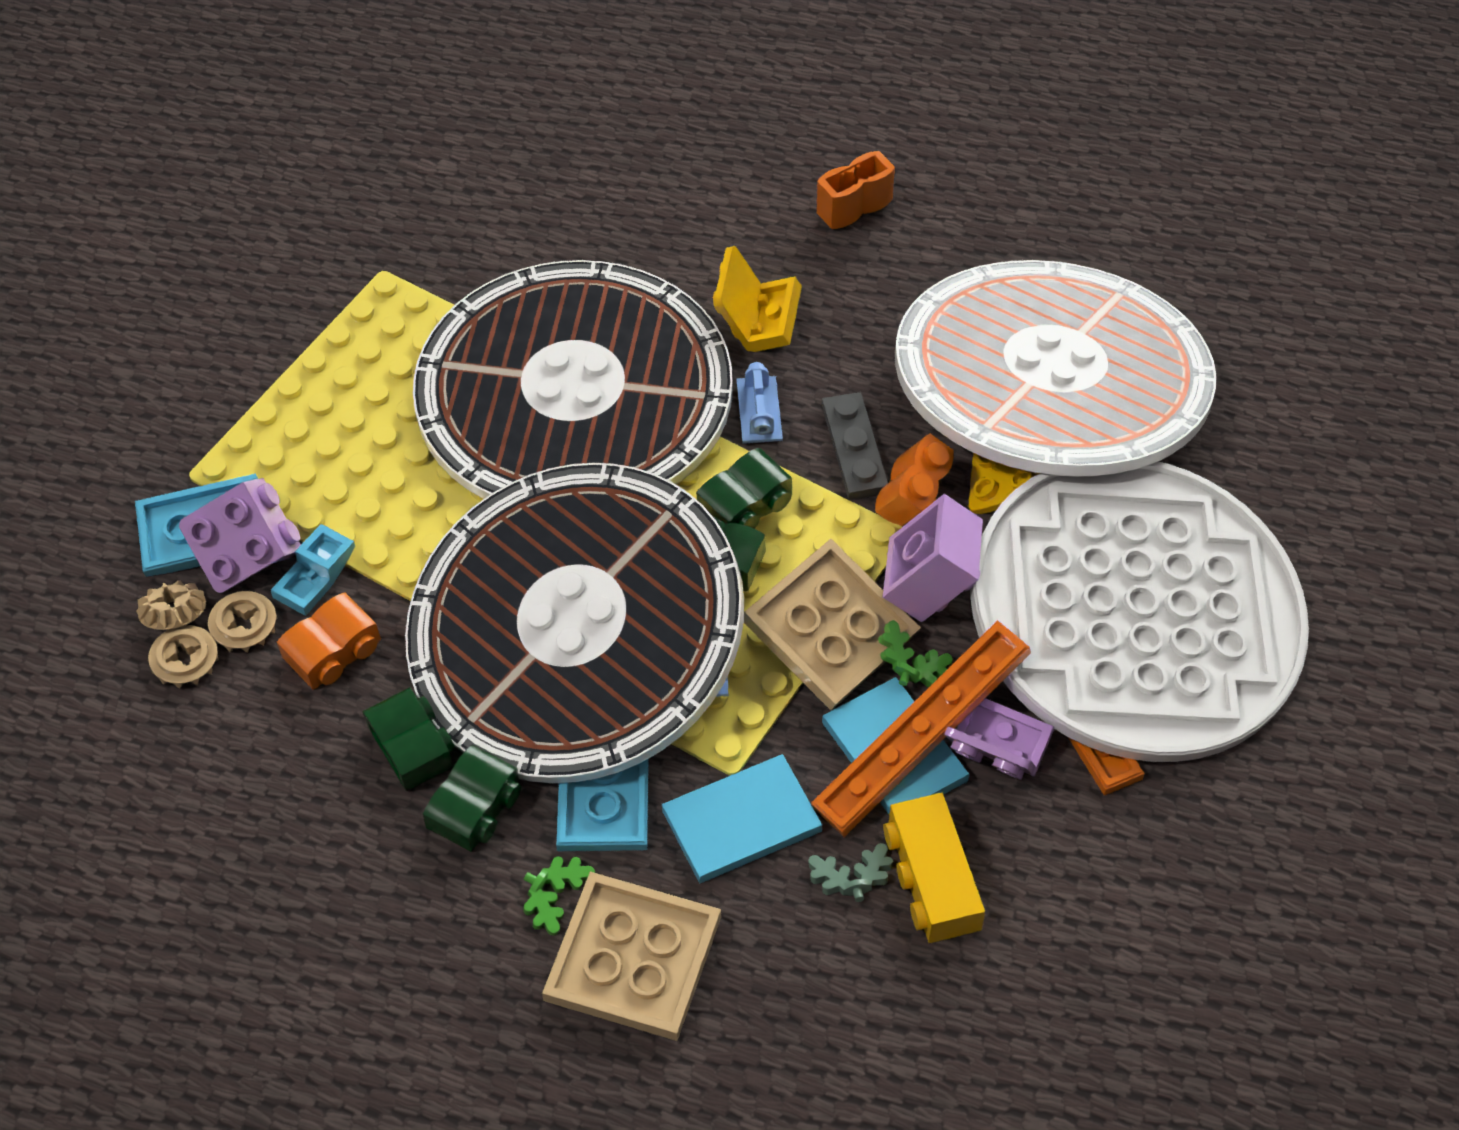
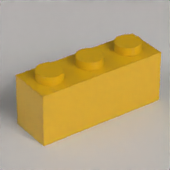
[883,792,985,943]

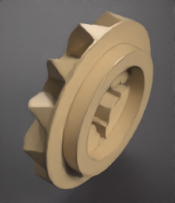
[136,580,206,630]
[208,591,278,653]
[148,625,219,689]

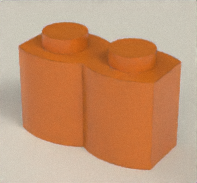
[816,151,895,229]
[875,433,954,526]
[277,592,381,690]

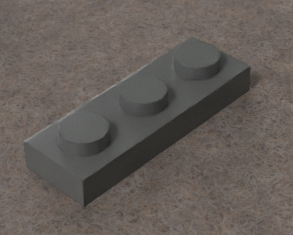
[822,392,888,500]

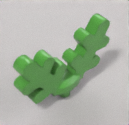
[878,620,953,687]
[524,856,595,935]

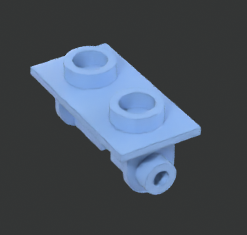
[736,362,783,443]

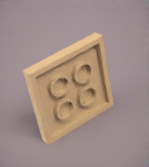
[744,539,921,711]
[542,872,721,1041]

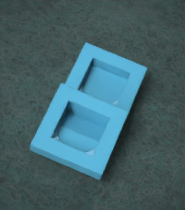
[271,524,355,616]

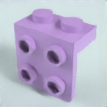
[179,478,301,593]
[944,698,1054,780]

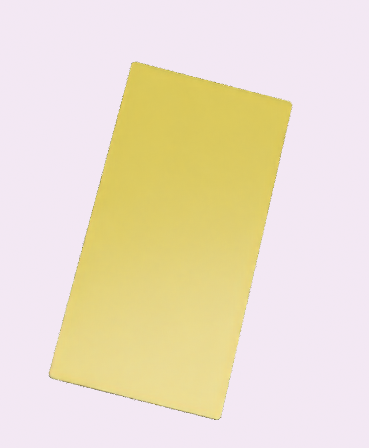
[189,271,902,776]

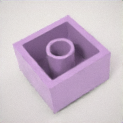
[883,494,983,622]

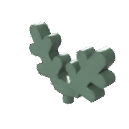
[808,843,893,902]

